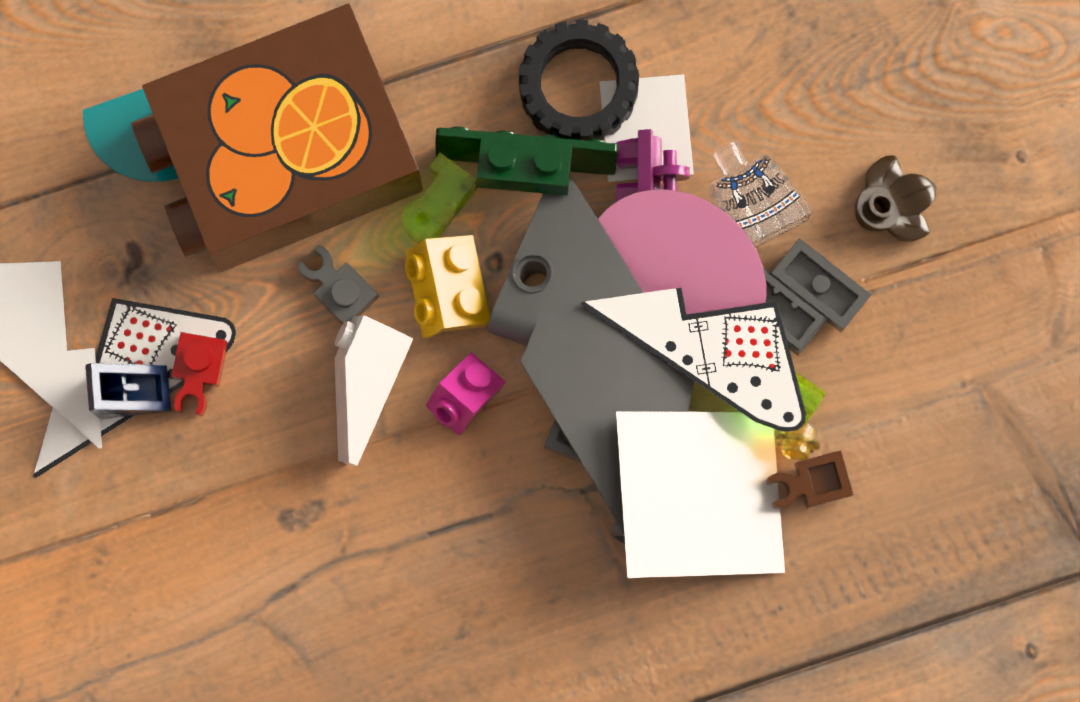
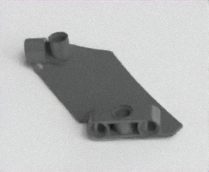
[488,180,695,544]

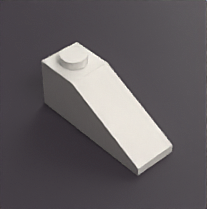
[334,315,413,466]

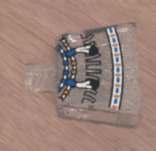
[708,142,813,248]

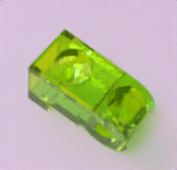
[402,153,478,243]

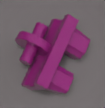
[616,129,690,202]

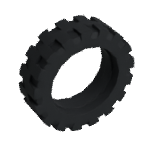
[519,20,639,141]

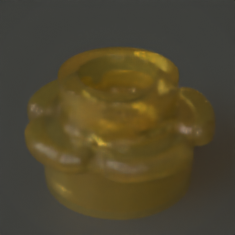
[774,423,820,460]

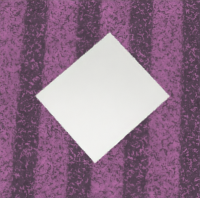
[616,412,785,578]

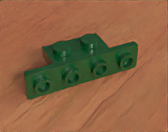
[435,126,618,196]

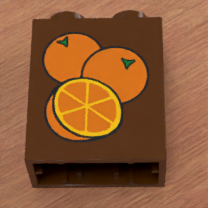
[131,3,423,272]

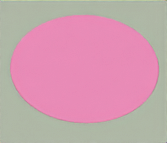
[598,189,766,315]

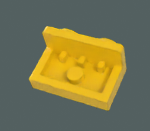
[405,235,490,338]

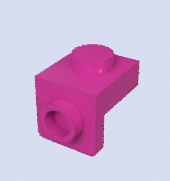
[426,352,506,435]

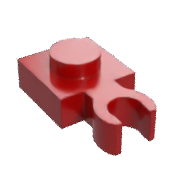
[171,332,228,416]

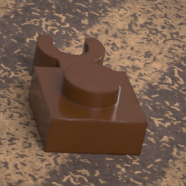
[765,450,854,509]

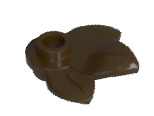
[855,155,936,242]

